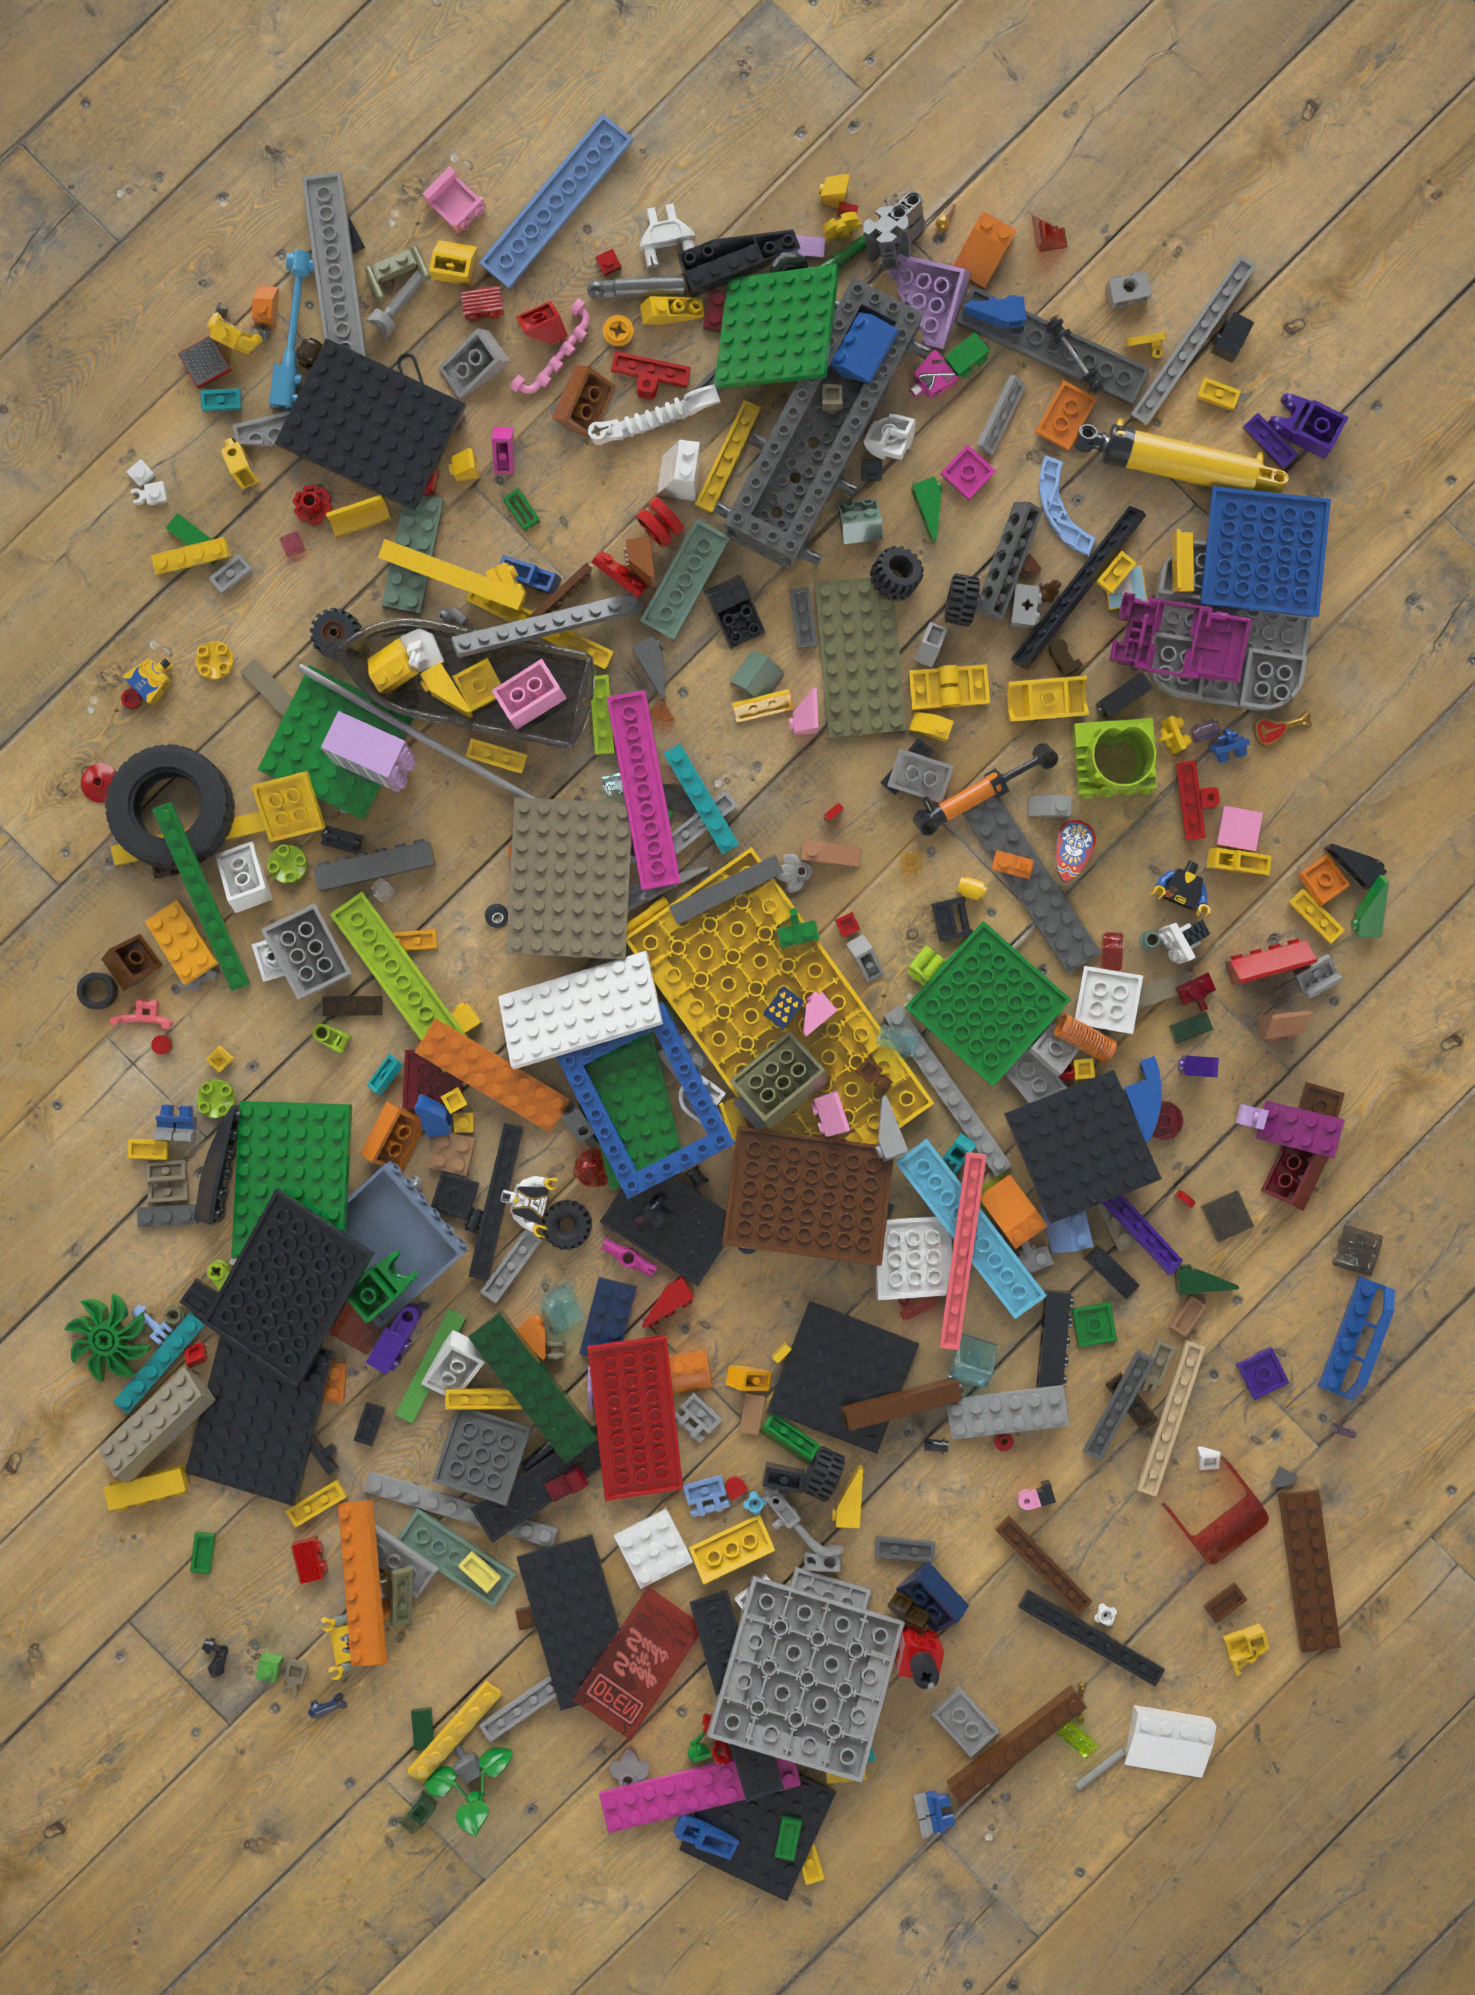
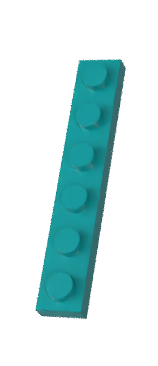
[663,744,740,855]
[113,1311,205,1414]

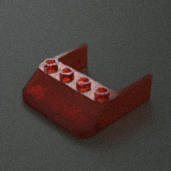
[1161,1456,1269,1564]

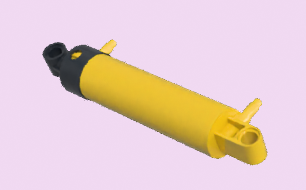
[1074,418,1289,493]

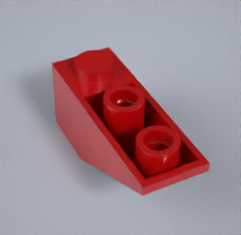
[642,1276,695,1328]

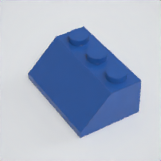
[830,313,899,383]

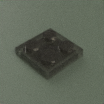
[1201,1190,1254,1242]

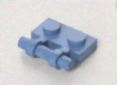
[683,1474,730,1517]

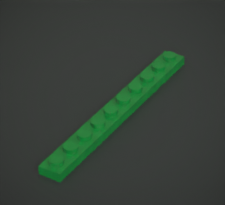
[152,802,251,991]

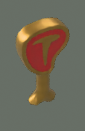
[1253,711,1312,747]

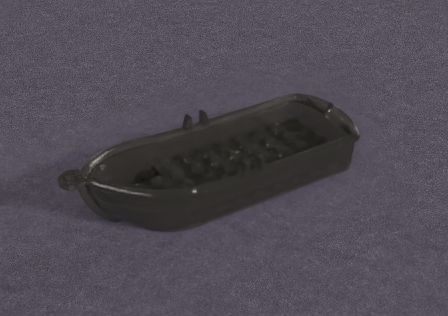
[321,618,595,749]

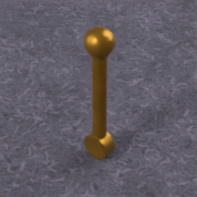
[1076,1682,1086,1724]

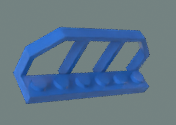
[1318,1276,1395,1401]

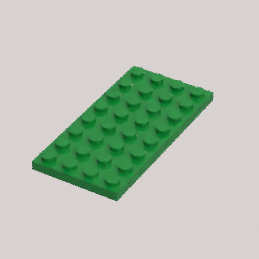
[584,1032,687,1190]

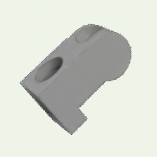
[804,1550,841,1572]

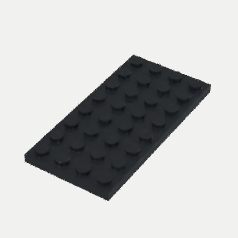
[516,1533,637,1711]

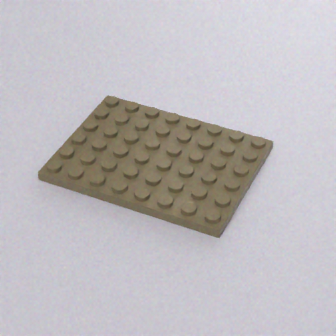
[506,797,631,960]

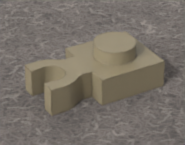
[282,1658,309,1698]

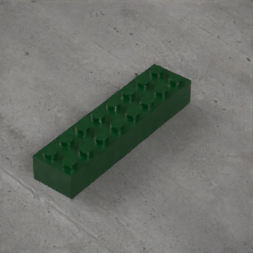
[468,1310,598,1464]

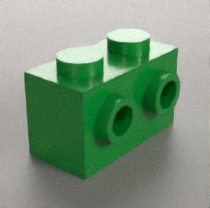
[944,332,990,380]

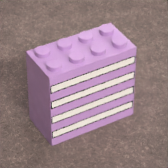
[321,711,416,793]

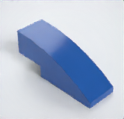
[499,555,562,595]
[673,1814,739,1860]

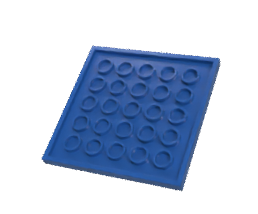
[1200,486,1331,618]

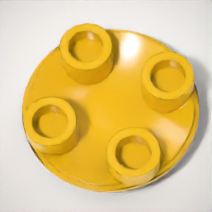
[195,641,234,680]

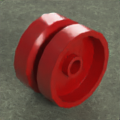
[635,497,684,548]

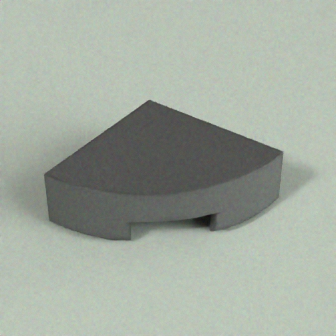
[1270,1466,1298,1487]

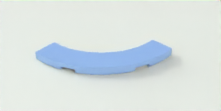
[1039,455,1096,557]

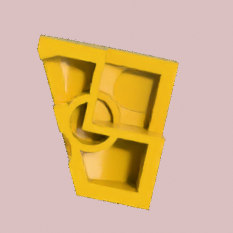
[1223,1624,1269,1676]

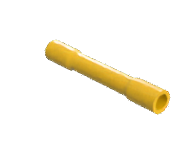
[627,896,670,935]

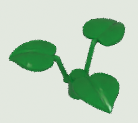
[424,1747,513,1837]

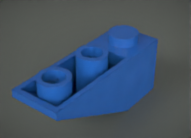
[963,295,1027,329]

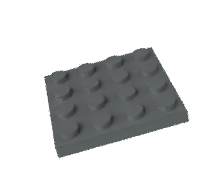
[432,1410,533,1506]

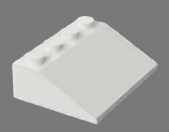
[1124,1705,1216,1778]

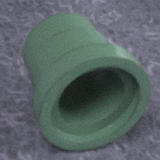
[1139,931,1160,950]

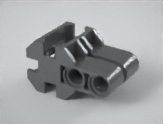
[863,192,925,270]

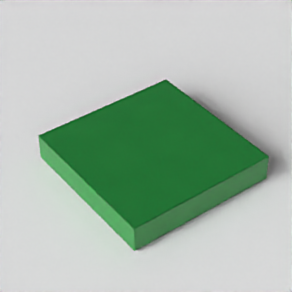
[1071,1301,1117,1348]

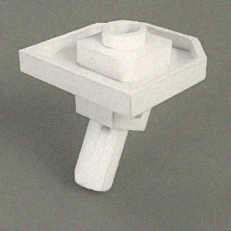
[400,629,444,672]

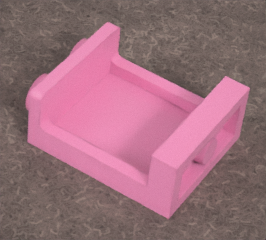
[423,166,486,234]

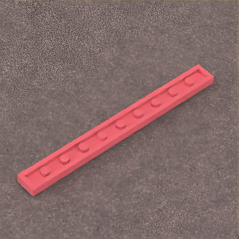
[939,1152,986,1350]

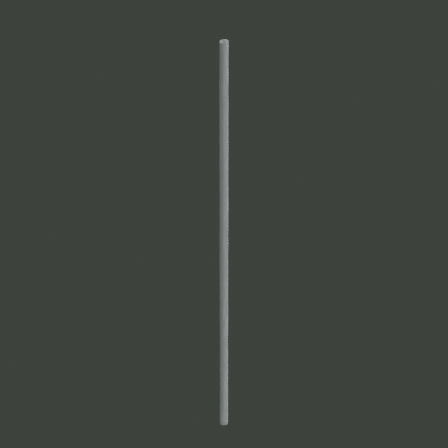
[298,664,637,864]

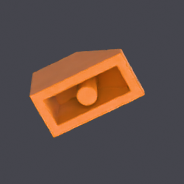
[251,286,279,327]
[517,1313,547,1360]

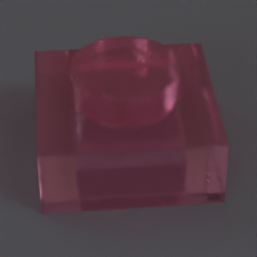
[279,531,306,558]

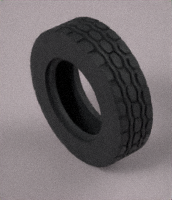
[105,744,235,870]

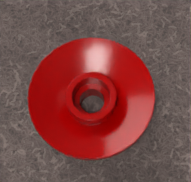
[81,764,116,803]

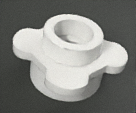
[1094,1603,1117,1626]

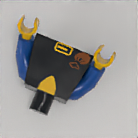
[1150,861,1210,918]

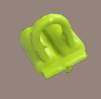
[906,945,946,986]

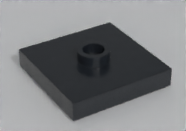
[431,1171,480,1220]

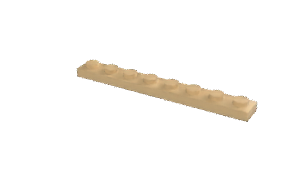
[1136,1340,1206,1497]

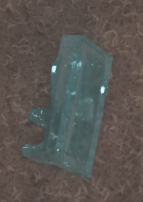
[876,1025,920,1057]

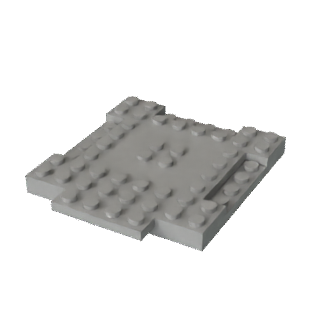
[707,1567,905,1783]

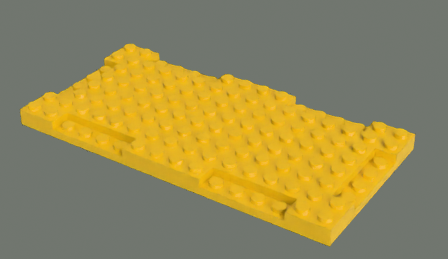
[626,847,934,1145]

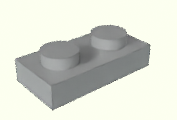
[209,554,253,594]

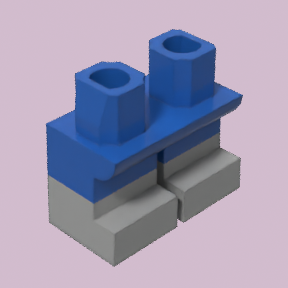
[153,1104,197,1142]
[913,1790,955,1839]

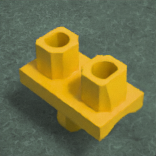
[1157,715,1192,755]

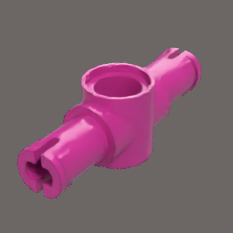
[600,1238,658,1277]

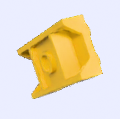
[1006,676,1089,722]

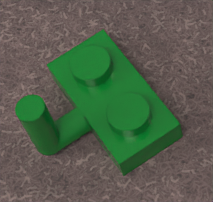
[777,908,820,948]

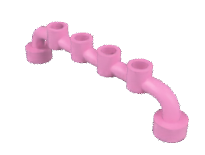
[510,299,590,394]

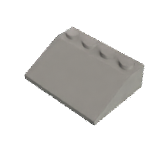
[261,904,352,1000]

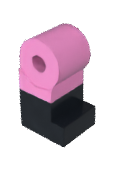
[1017,1479,1056,1510]

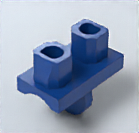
[1209,728,1250,763]

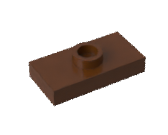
[1203,1582,1247,1623]

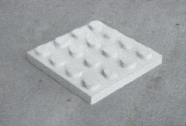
[875,1216,952,1300]

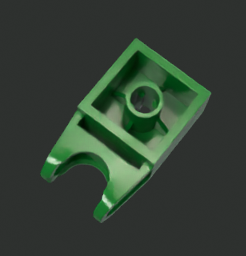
[348,1250,419,1323]

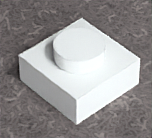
[126,459,156,488]

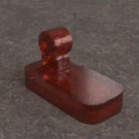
[1101,932,1123,971]
[898,1296,939,1322]

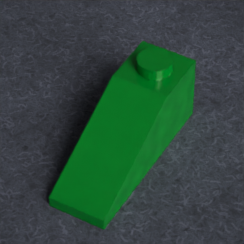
[911,476,943,544]
[1351,875,1389,938]

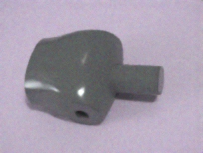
[453,1744,482,1785]

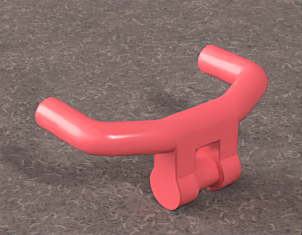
[110,999,173,1029]

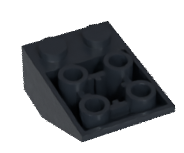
[704,575,765,649]

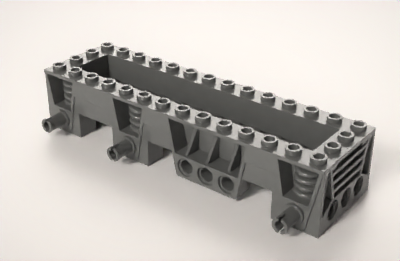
[713,277,931,572]

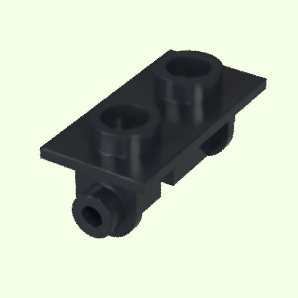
[321,825,364,854]

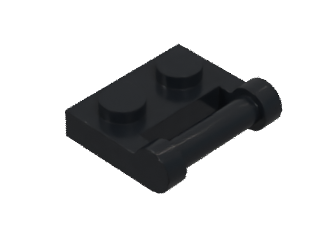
[931,896,973,942]

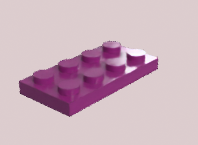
[1256,1101,1345,1159]

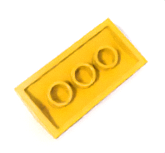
[689,1514,775,1585]

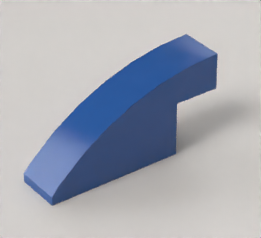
[1123,1056,1162,1144]

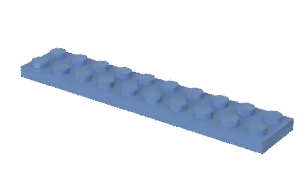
[479,114,633,290]

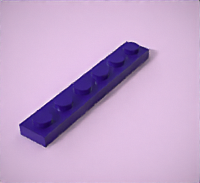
[1102,1195,1183,1275]

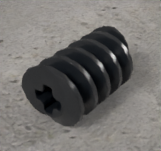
[910,1652,939,1689]

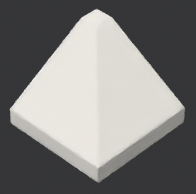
[1197,1446,1220,1470]

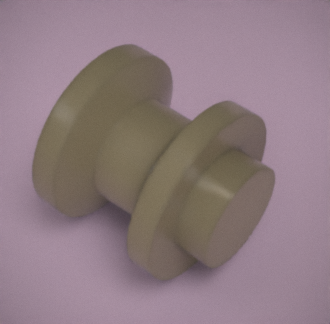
[546,1340,566,1362]

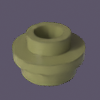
[164,1305,185,1325]

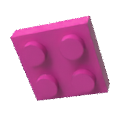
[940,444,996,501]

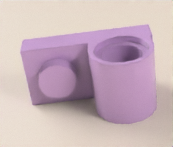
[1235,1104,1269,1130]

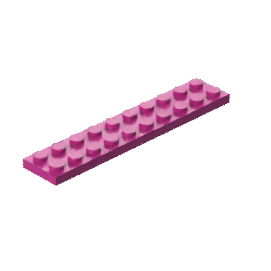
[607,690,681,890]
[599,1757,801,1833]

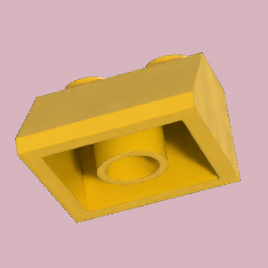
[367,638,420,693]

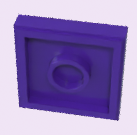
[1236,1347,1289,1400]

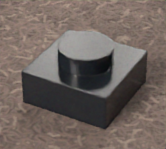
[862,459,882,481]

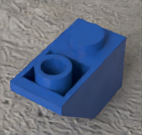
[415,1095,453,1137]

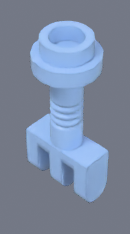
[131,1304,174,1345]

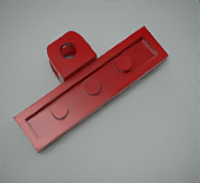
[611,351,691,400]
[1175,760,1220,841]

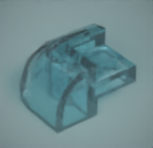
[541,1281,586,1335]

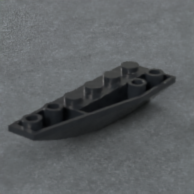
[677,229,801,298]
[194,1105,241,1225]

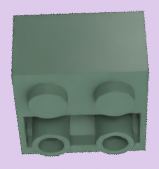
[838,498,883,544]

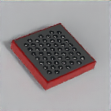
[178,335,232,389]

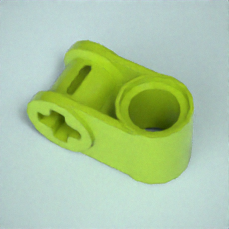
[312,1024,353,1054]
[207,1259,231,1291]

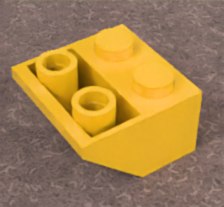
[429,240,478,286]

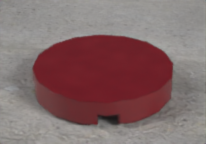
[1152,1101,1184,1140]

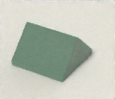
[730,650,784,698]

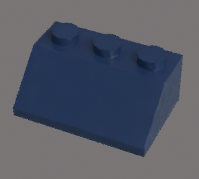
[896,1562,969,1632]

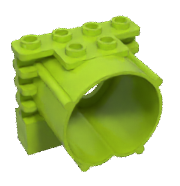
[1071,718,1158,799]

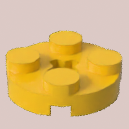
[822,212,862,242]

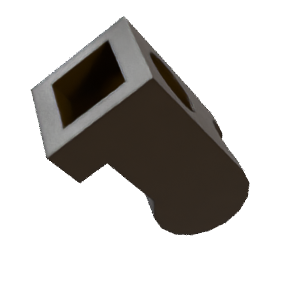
[1049,639,1083,677]

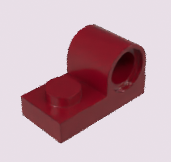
[545,1465,589,1502]

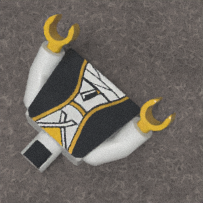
[501,1176,558,1238]

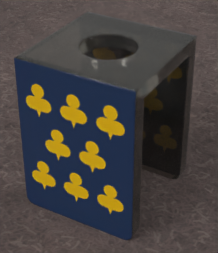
[763,986,804,1029]

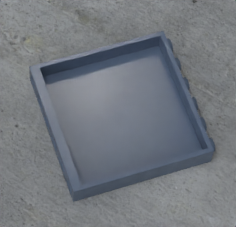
[346,1161,469,1329]

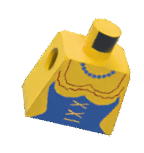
[221,438,260,490]
[122,657,173,706]

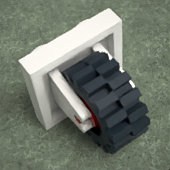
[1157,920,1211,965]

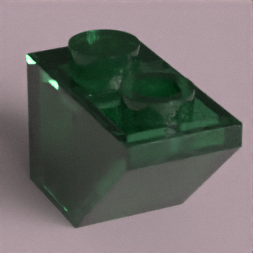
[398,1790,438,1834]

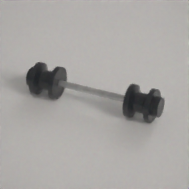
[1046,318,1105,395]

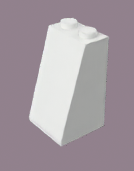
[657,440,701,501]

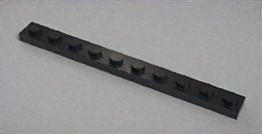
[1011,506,1146,669]

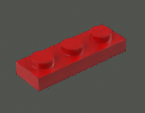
[591,551,649,598]

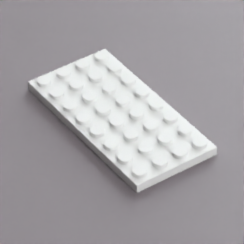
[498,951,663,1069]

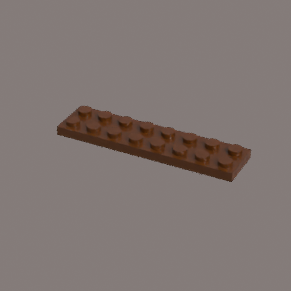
[1278,1489,1341,1653]

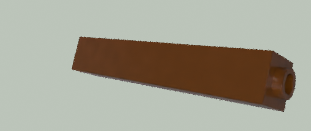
[841,1377,963,1431]

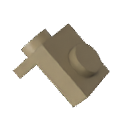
[822,384,843,413]

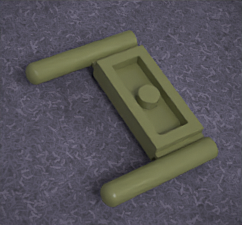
[365,246,431,302]

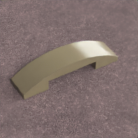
[1138,969,1193,1009]

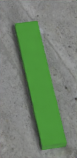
[395,1308,467,1423]

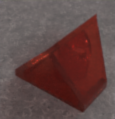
[1032,215,1067,252]

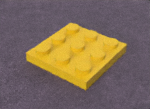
[251,771,326,842]

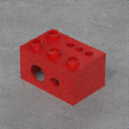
[894,1625,944,1684]

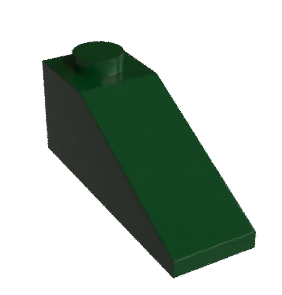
[1174,1264,1239,1294]

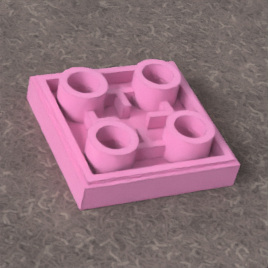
[1216,806,1263,852]

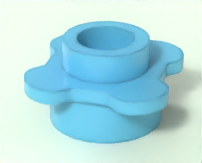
[743,1491,767,1515]

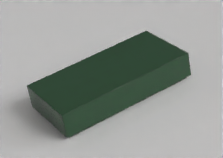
[411,1707,434,1751]

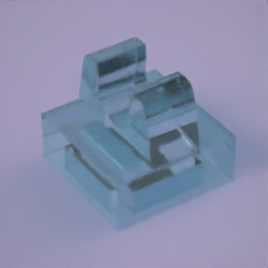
[601,773,623,798]

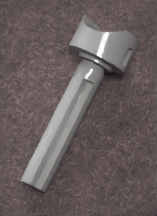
[366,270,424,339]

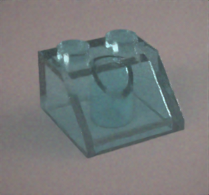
[948,1334,997,1389]

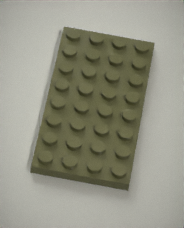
[814,577,907,739]

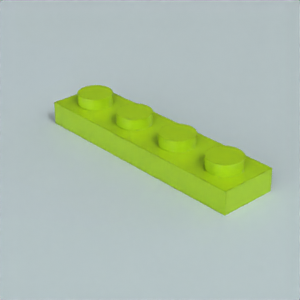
[589,675,615,755]

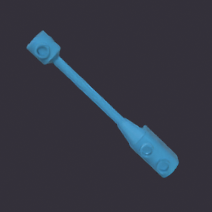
[269,250,314,411]

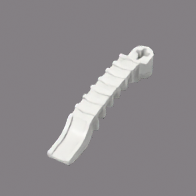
[588,384,721,445]

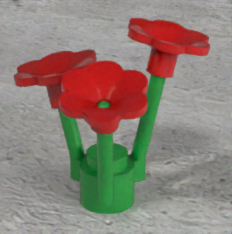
[687,1713,732,1766]

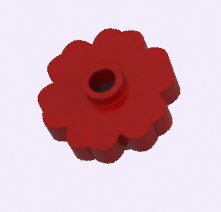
[293,484,333,526]

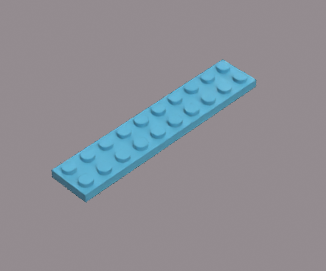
[895,1139,1047,1319]

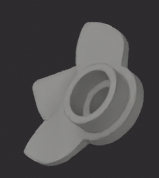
[776,854,813,893]
[610,1749,649,1786]

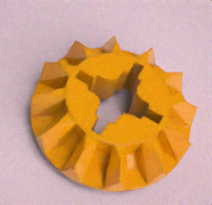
[603,315,634,347]

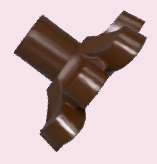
[1039,579,1062,603]

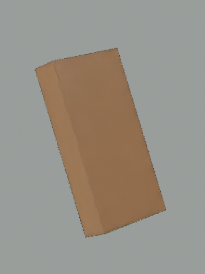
[1169,1294,1208,1338]
[739,1392,765,1435]

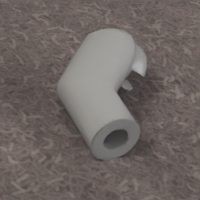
[437,607,468,625]

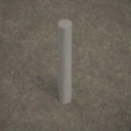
[1075,1747,1126,1790]

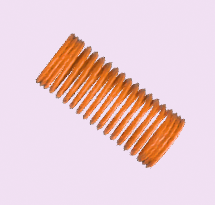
[1054,1014,1117,1063]

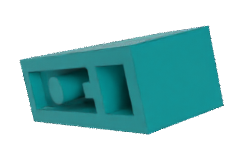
[942,1133,977,1174]

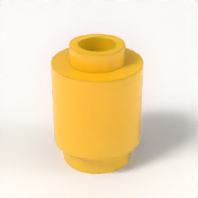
[957,877,987,901]

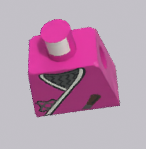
[909,349,959,399]

